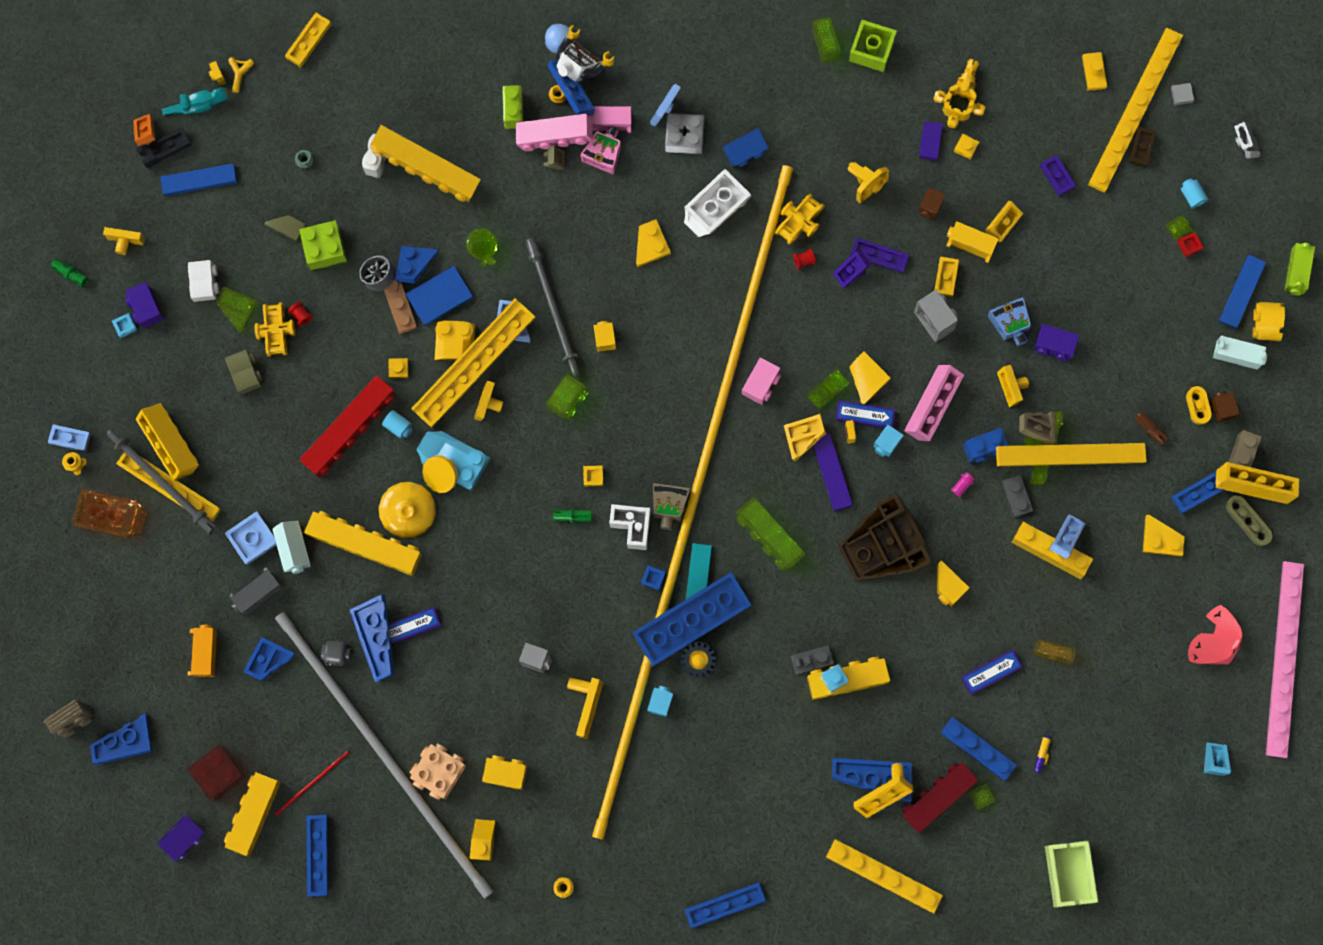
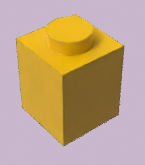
[593,321,616,352]

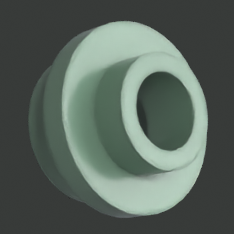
[295,150,314,168]

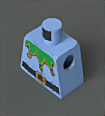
[988,297,1031,346]

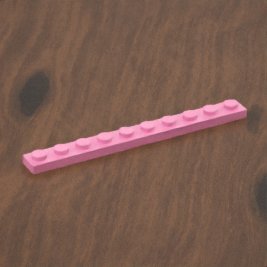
[1266,561,1304,758]

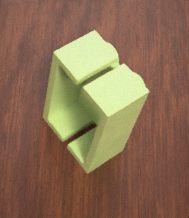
[1045,841,1098,907]

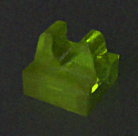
[1165,215,1192,241]

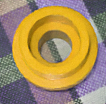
[549,85,566,103]
[554,878,574,898]

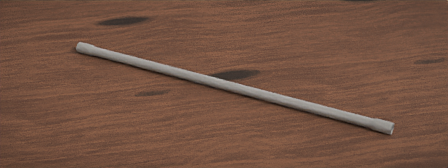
[275,612,494,899]

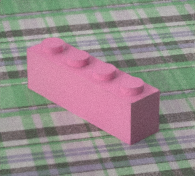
[516,114,593,151]
[904,365,964,441]

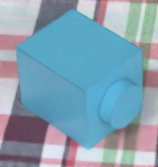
[873,424,903,457]
[820,664,848,694]
[647,686,673,718]

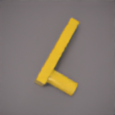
[567,677,603,739]
[854,763,913,818]

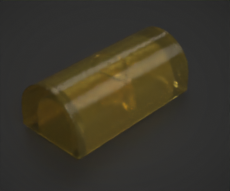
[1032,639,1076,665]

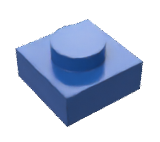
[641,565,666,591]

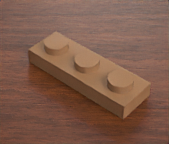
[384,279,417,334]

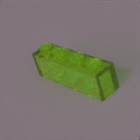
[736,497,805,572]

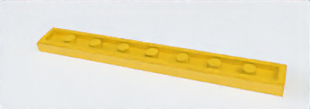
[996,443,1146,467]

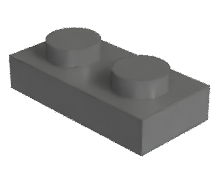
[1002,475,1033,518]

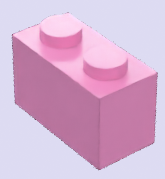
[742,358,781,405]

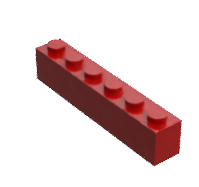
[299,375,396,478]

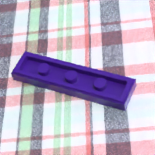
[813,433,852,511]

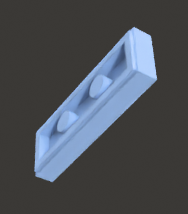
[1050,514,1085,559]

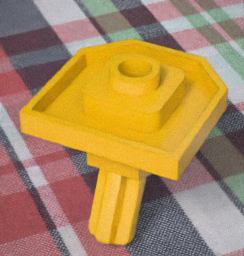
[848,162,889,203]

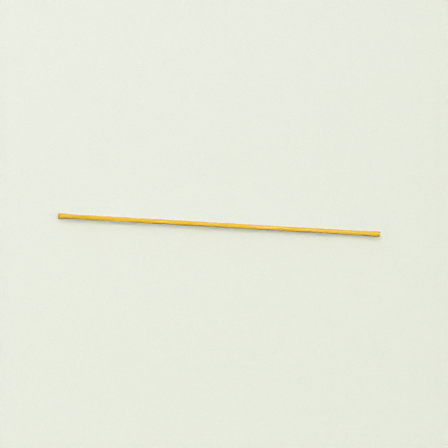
[592,166,793,840]

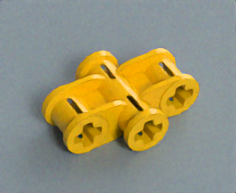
[775,193,825,245]
[255,302,296,357]

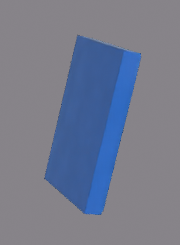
[406,266,473,326]

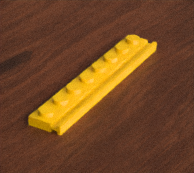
[411,298,536,428]

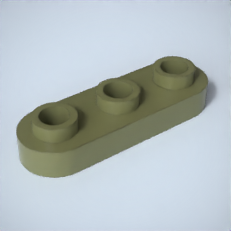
[1226,496,1272,546]

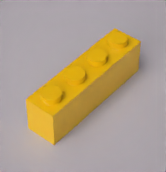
[136,403,199,481]
[1216,462,1299,504]
[1011,522,1093,579]
[807,656,890,700]
[224,773,281,856]

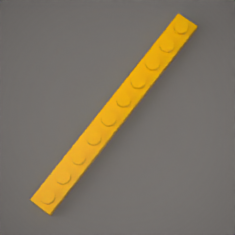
[1088,28,1183,193]

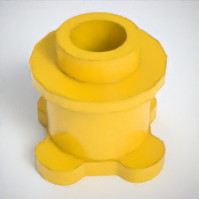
[62,452,87,475]

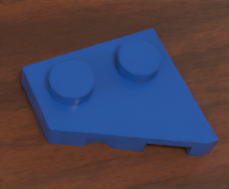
[395,246,438,283]

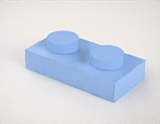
[48,425,91,452]

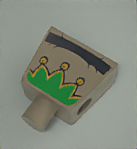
[653,483,690,530]

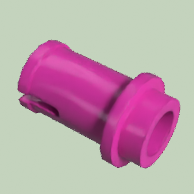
[951,472,975,497]

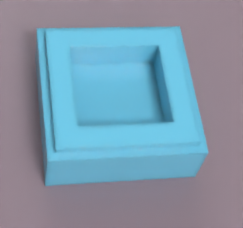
[112,313,138,338]

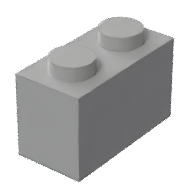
[519,643,552,674]

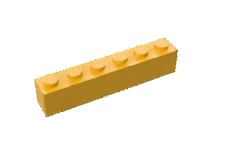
[369,125,481,202]
[304,511,422,576]

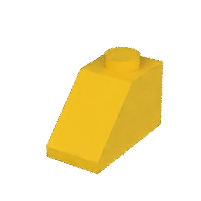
[937,561,969,607]
[470,819,495,861]

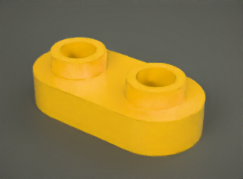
[1186,386,1212,425]

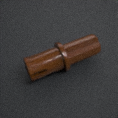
[1134,411,1169,446]

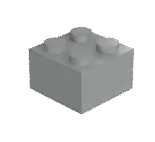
[914,290,958,342]

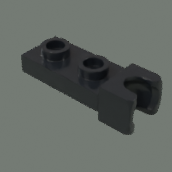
[137,128,191,168]

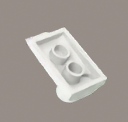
[684,169,751,237]

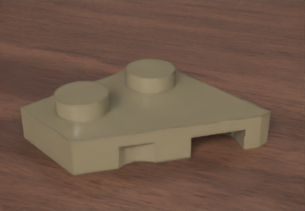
[1019,411,1055,445]

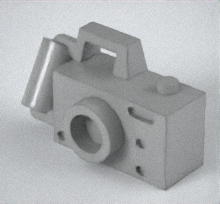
[1234,122,1260,158]

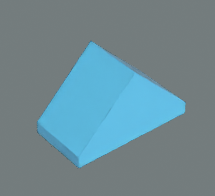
[1204,742,1231,776]

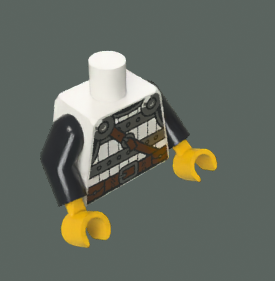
[557,25,614,82]

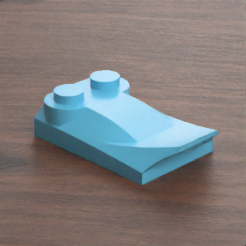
[417,431,491,491]

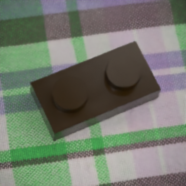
[1129,126,1157,168]

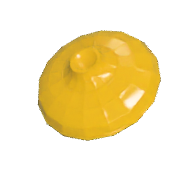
[379,482,436,538]

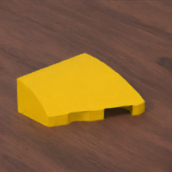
[849,352,891,405]

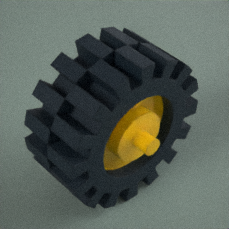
[681,641,716,678]

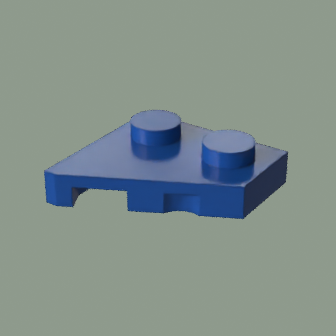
[243,637,296,681]

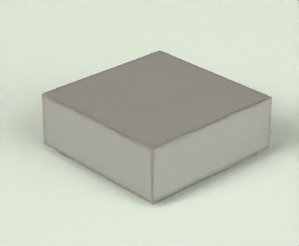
[1171,83,1194,105]

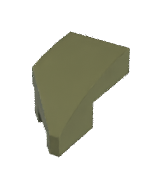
[264,215,305,241]

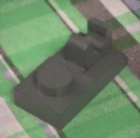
[791,645,834,675]

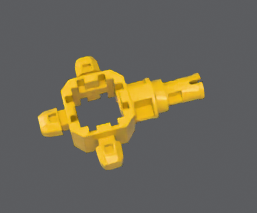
[933,59,985,128]

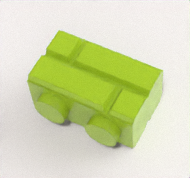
[503,85,524,129]

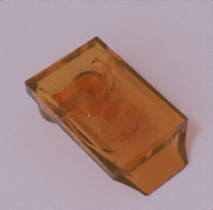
[71,488,147,538]

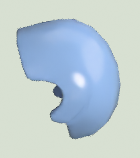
[545,24,569,54]

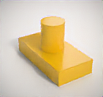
[1082,52,1107,91]
[103,227,145,255]
[997,365,1029,408]
[474,381,503,421]

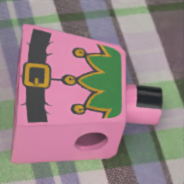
[580,127,621,175]

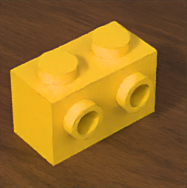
[482,755,527,790]

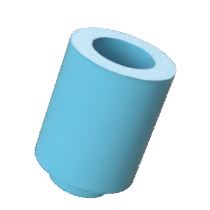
[1181,178,1208,209]
[382,410,413,439]

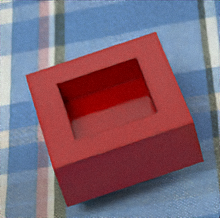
[1177,232,1204,258]

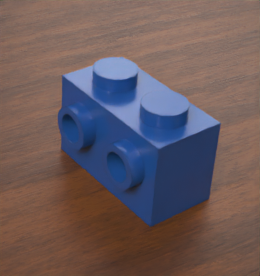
[722,128,768,168]
[963,428,1008,463]

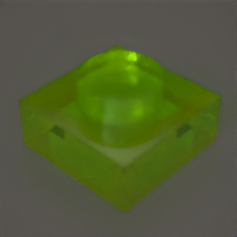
[968,784,995,810]

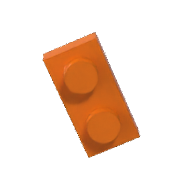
[133,114,155,147]

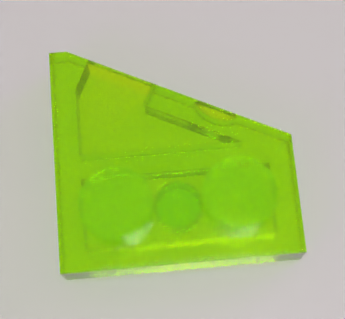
[215,286,258,334]

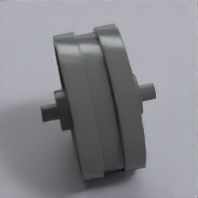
[359,255,396,292]

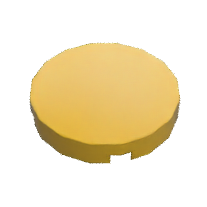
[422,455,459,493]

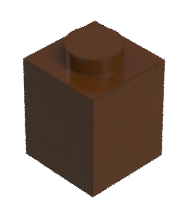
[918,187,946,220]
[1210,391,1240,423]

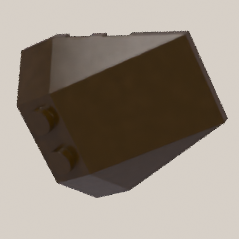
[838,493,933,581]

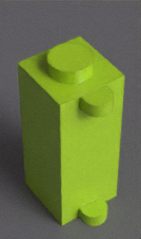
[1284,243,1315,296]

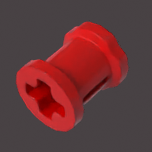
[793,248,816,270]
[288,301,313,326]

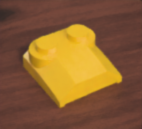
[435,321,475,360]

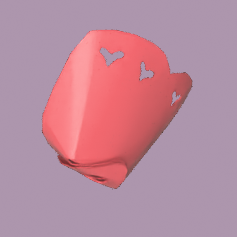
[1188,605,1242,665]

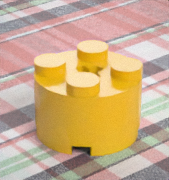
[1252,302,1285,341]

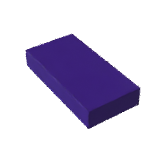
[919,121,943,161]

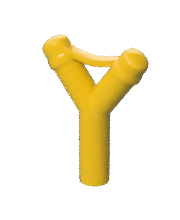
[228,57,254,93]

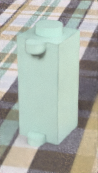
[1213,336,1267,370]
[273,521,311,574]

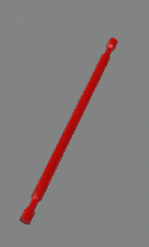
[274,751,350,816]

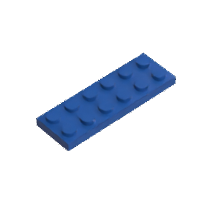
[632,572,751,666]

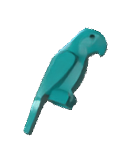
[162,87,228,116]

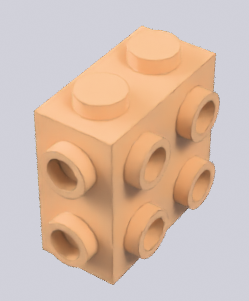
[410,743,466,800]

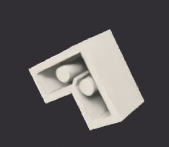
[609,504,651,550]

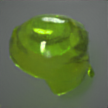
[465,228,498,267]

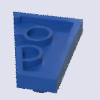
[90,713,152,765]

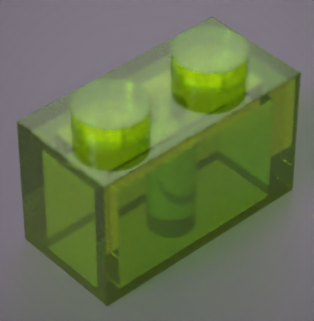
[812,17,840,63]
[545,374,587,421]

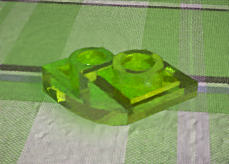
[807,369,849,410]

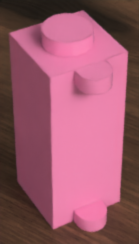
[589,107,632,133]

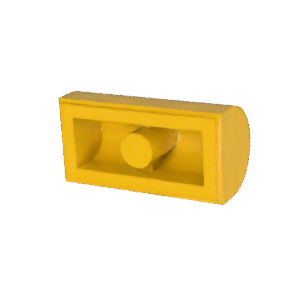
[985,201,1024,242]

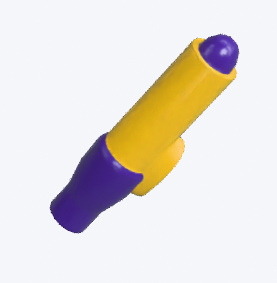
[1034,735,1050,773]

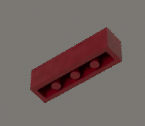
[902,762,978,834]

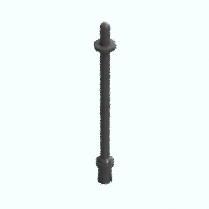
[525,238,579,376]
[107,430,218,535]

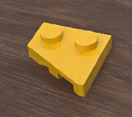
[636,219,671,267]
[784,414,826,461]
[1143,515,1184,557]

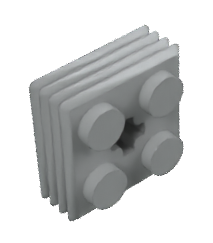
[665,113,704,154]

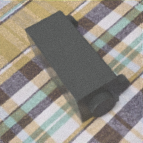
[229,567,283,616]

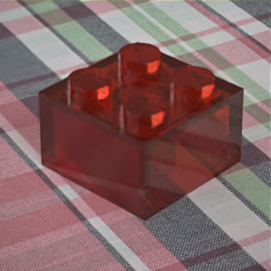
[187,745,246,802]

